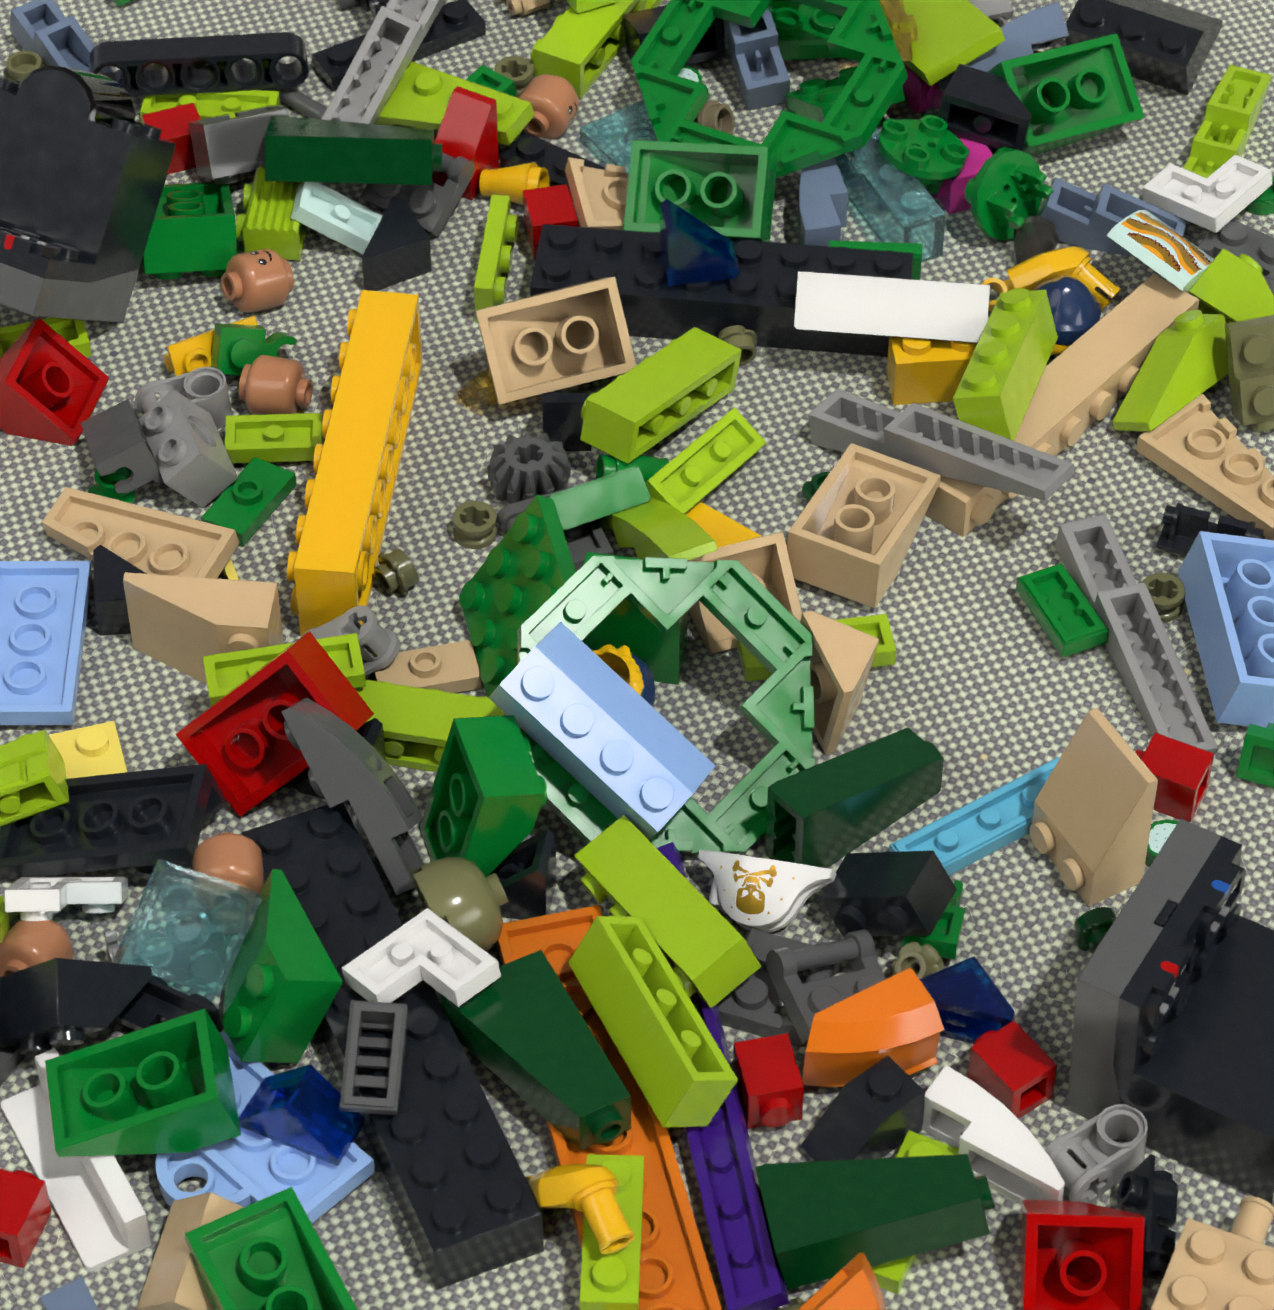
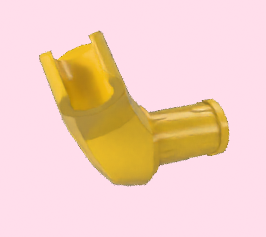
[982,246,1122,311]
[525,1164,635,1254]

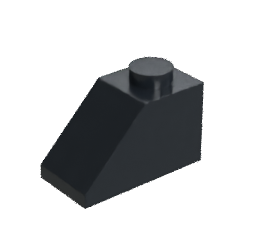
[938,64,1032,152]
[800,1056,925,1162]

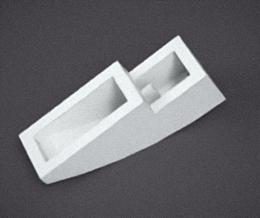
[922,1065,1065,1205]

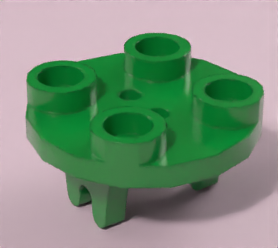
[878,115,969,196]
[965,147,1054,241]

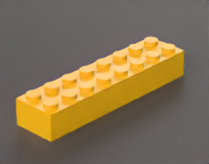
[287,290,423,637]

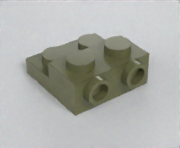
[1224,315,1274,431]

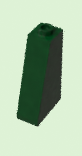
[265,115,442,185]
[766,727,944,868]
[441,950,631,1150]
[755,1154,995,1290]

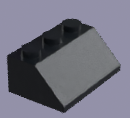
[1065,0,1223,95]

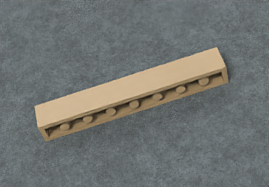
[925,274,1199,537]

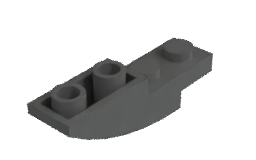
[282,697,425,895]

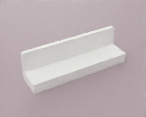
[794,271,990,343]
[1,1048,151,1272]

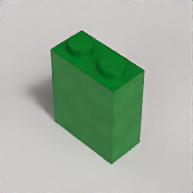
[582,552,688,685]

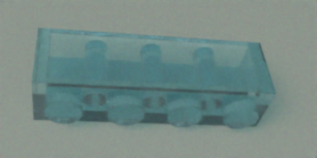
[820,117,946,263]

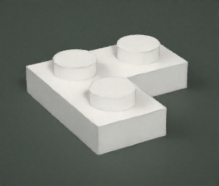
[1142,155,1272,233]
[5,876,128,921]
[342,908,501,1007]

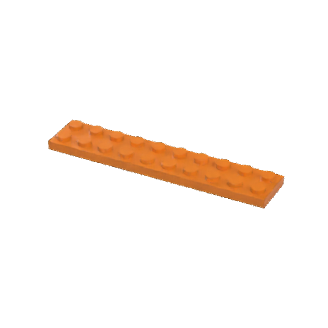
[496,904,722,1310]

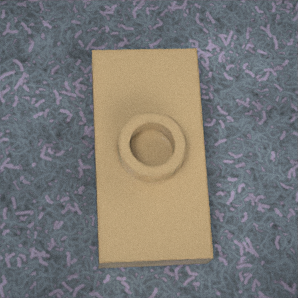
[373,640,482,693]

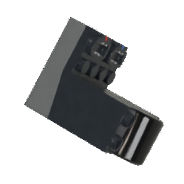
[0,65,176,323]
[1067,819,1274,1204]

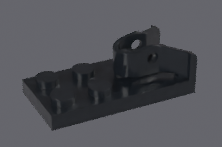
[0,764,225,880]

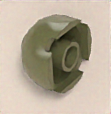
[410,857,509,952]

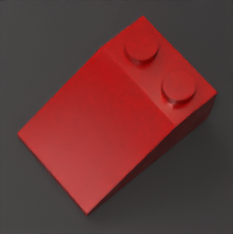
[175,631,374,817]

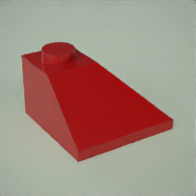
[0,317,110,446]
[1020,1199,1145,1310]

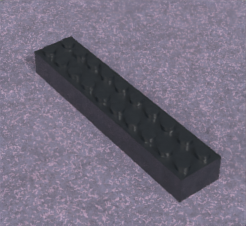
[241,802,544,1290]

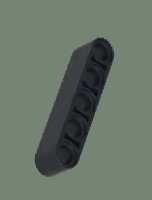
[89,32,309,98]

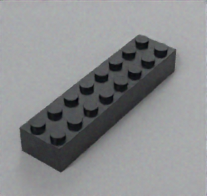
[530,224,913,357]

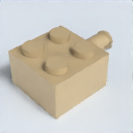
[1151,1196,1274,1310]

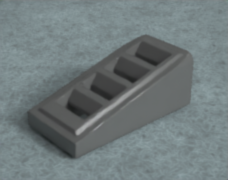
[340,1000,408,1115]

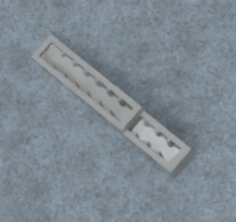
[322,0,446,124]
[808,388,1074,501]
[1055,514,1218,755]

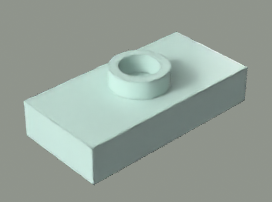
[291,182,383,254]

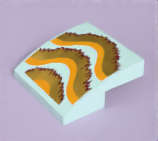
[1107,210,1214,292]

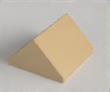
[688,532,802,654]
[800,611,879,755]
[137,1192,244,1310]

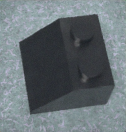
[0,958,152,1055]

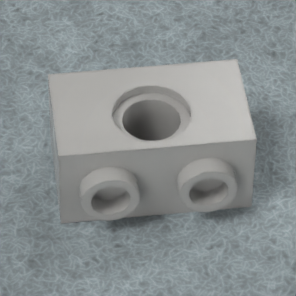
[138,389,238,508]

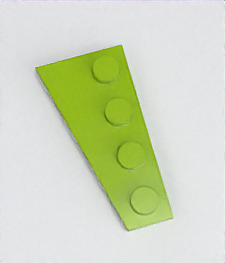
[375,61,535,145]

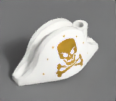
[698,850,836,933]

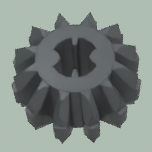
[487,430,571,504]

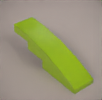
[1183,65,1272,178]
[597,497,718,561]

